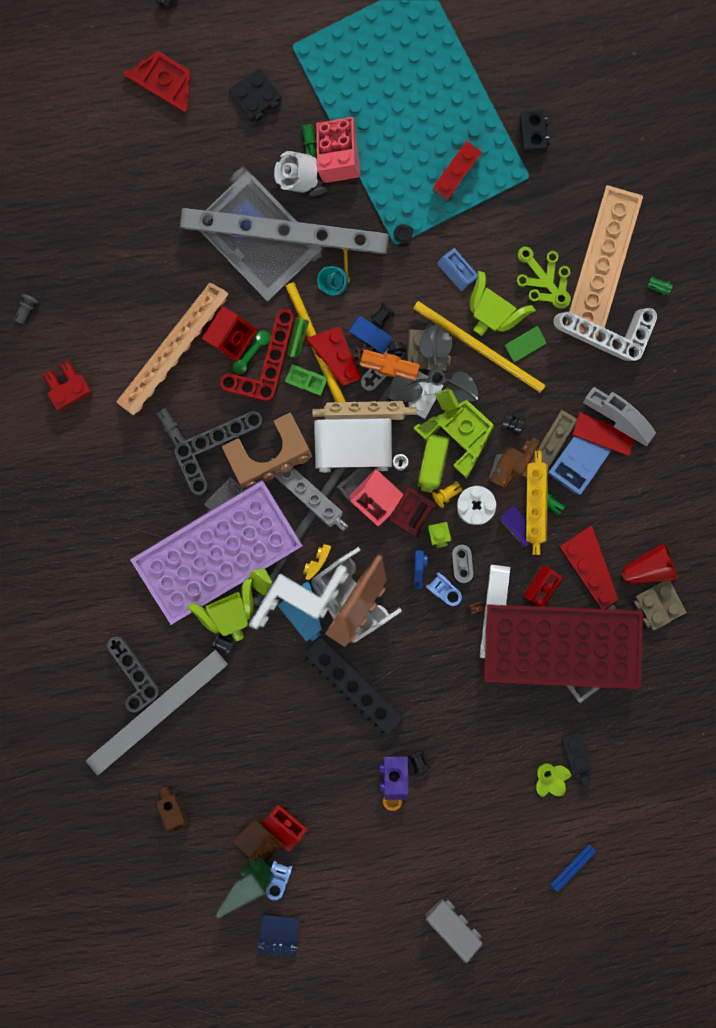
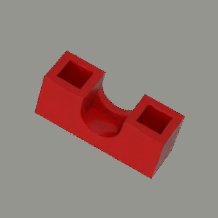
[432,140,482,202]

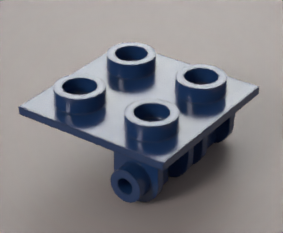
[258,915,300,957]

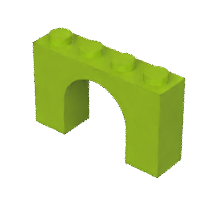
[418,435,449,493]

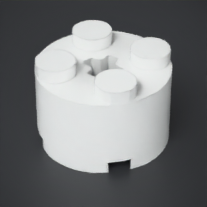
[274,151,317,192]
[457,486,496,525]

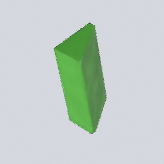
[286,317,309,357]
[504,326,547,363]

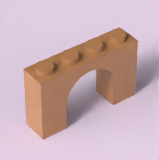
[222,412,313,490]

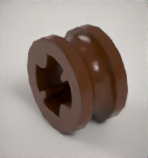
[466,600,485,615]

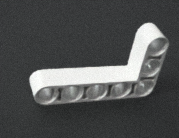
[553,308,657,361]

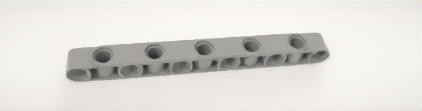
[180,208,389,254]

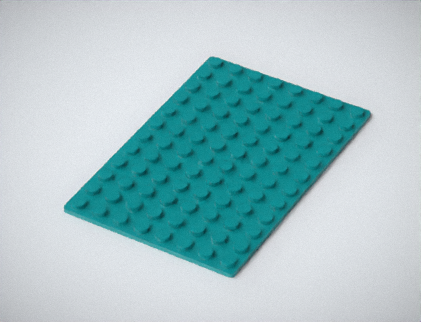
[293,0,529,245]

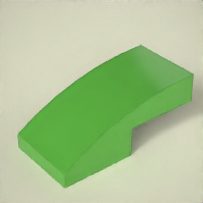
[285,364,328,396]

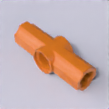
[360,349,420,381]

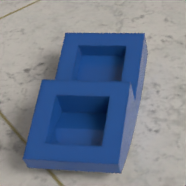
[348,316,393,354]

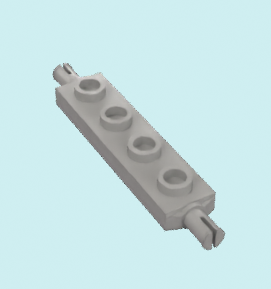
[271,458,349,532]

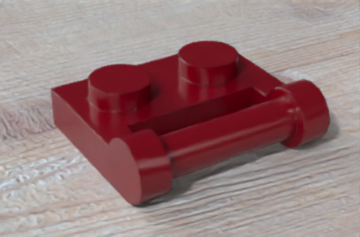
[388,487,437,538]

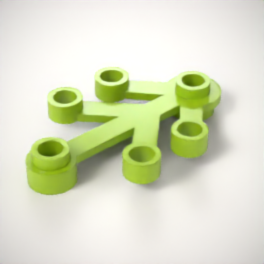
[517,247,571,309]

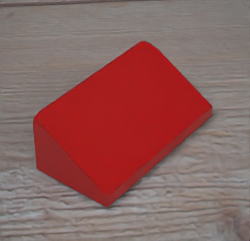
[523,565,563,607]

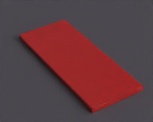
[572,412,634,456]

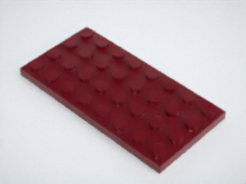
[484,604,643,689]

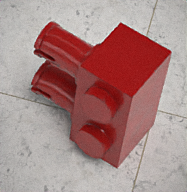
[42,360,93,412]

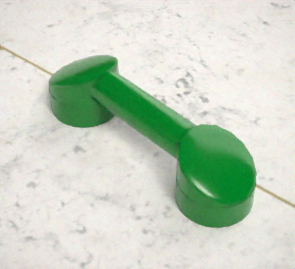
[232,331,271,376]

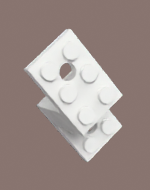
[250,564,349,629]

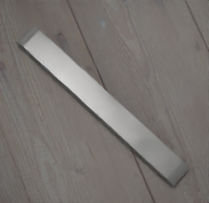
[85,650,228,776]

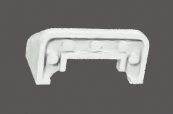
[314,419,392,472]

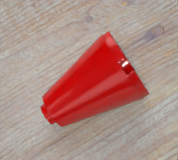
[622,543,678,585]

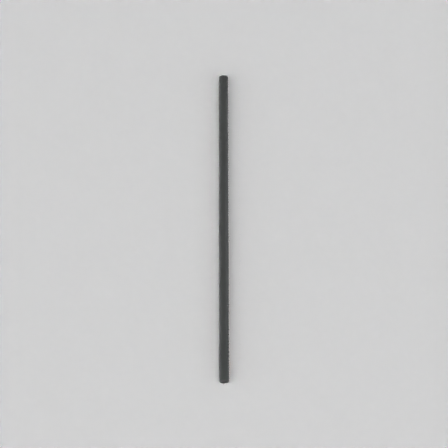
[253,311,443,606]

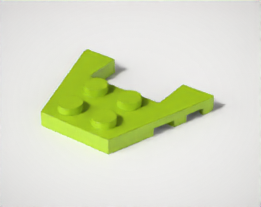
[414,400,494,479]

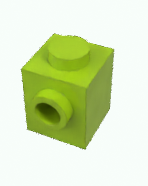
[428,522,451,548]

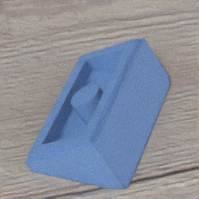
[437,248,477,291]

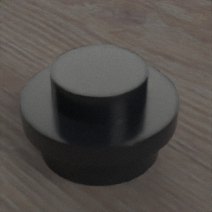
[394,224,413,243]
[387,342,406,357]

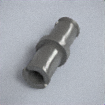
[156,408,185,447]

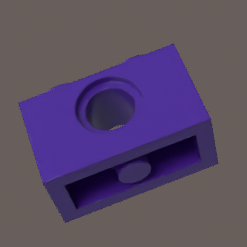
[380,757,408,800]

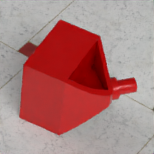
[202,306,257,362]

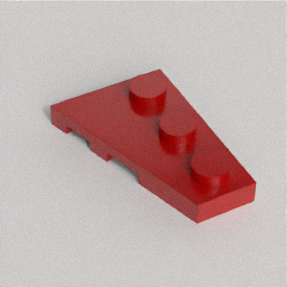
[304,326,362,386]

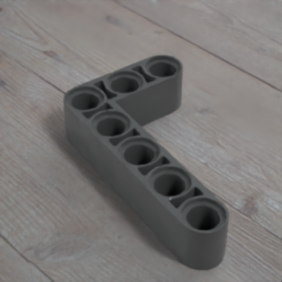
[174,411,263,496]

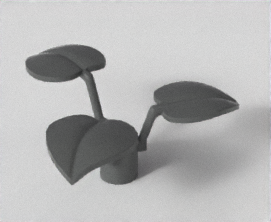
[388,324,478,404]

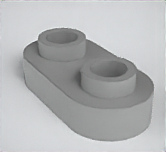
[452,545,473,583]

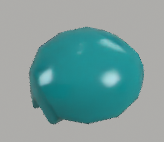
[317,266,348,296]

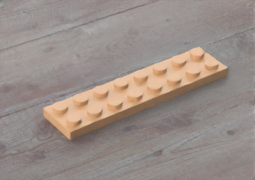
[565,185,643,341]
[116,283,228,415]

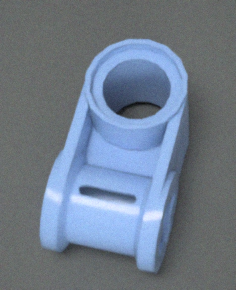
[426,572,462,606]
[266,861,292,900]

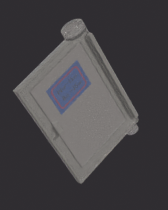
[200,166,323,302]

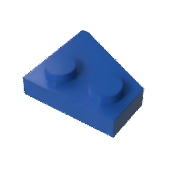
[414,551,427,589]

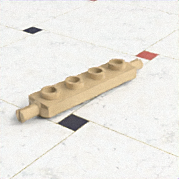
[313,401,417,420]

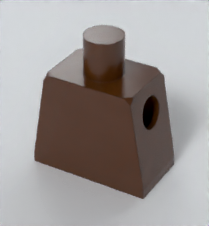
[156,786,190,833]

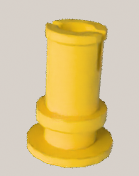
[432,481,463,508]

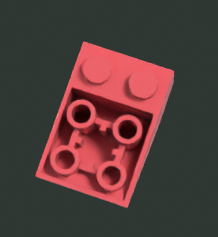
[316,117,360,183]

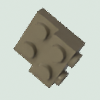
[406,329,452,371]
[633,581,687,630]

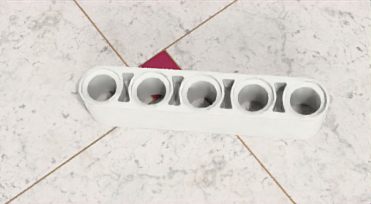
[480,565,510,659]

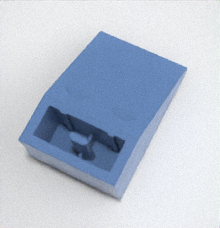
[548,436,611,496]

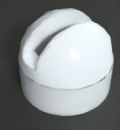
[393,454,408,471]

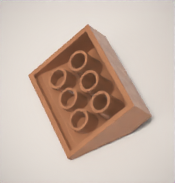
[325,555,387,647]

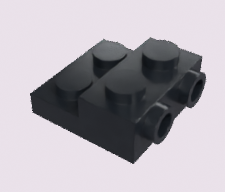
[229,68,282,122]

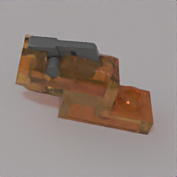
[489,437,540,488]

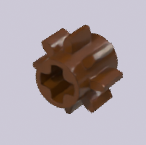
[353,344,374,368]

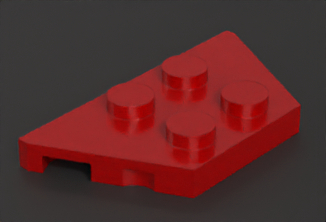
[123,51,191,113]

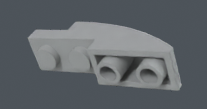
[583,387,656,446]

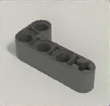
[107,637,160,712]

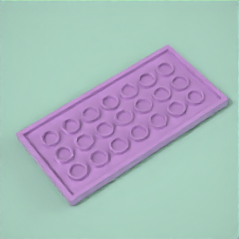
[130,480,302,624]

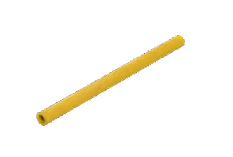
[285,282,346,402]
[413,301,545,393]

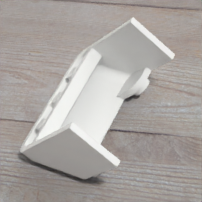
[311,547,401,642]

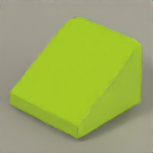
[435,387,459,410]
[249,568,272,596]

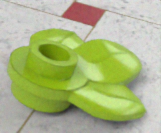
[536,763,572,797]

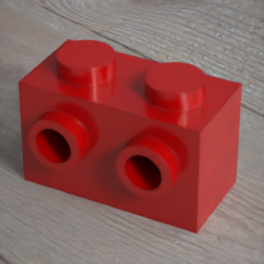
[261,805,308,852]

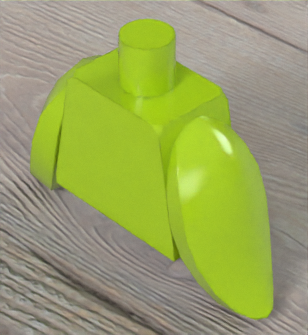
[469,271,536,336]
[186,579,254,641]

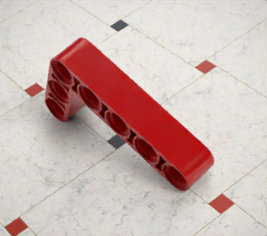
[220,309,294,402]

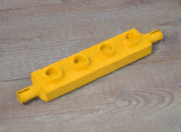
[526,451,548,555]

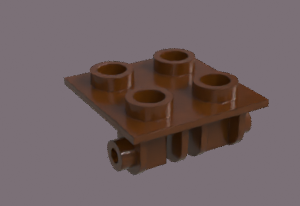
[233,819,283,862]

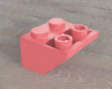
[349,469,404,527]

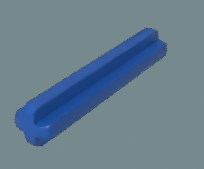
[551,845,596,892]

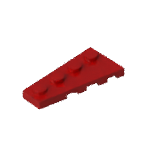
[559,525,618,609]

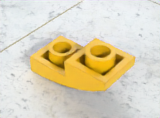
[303,544,331,580]

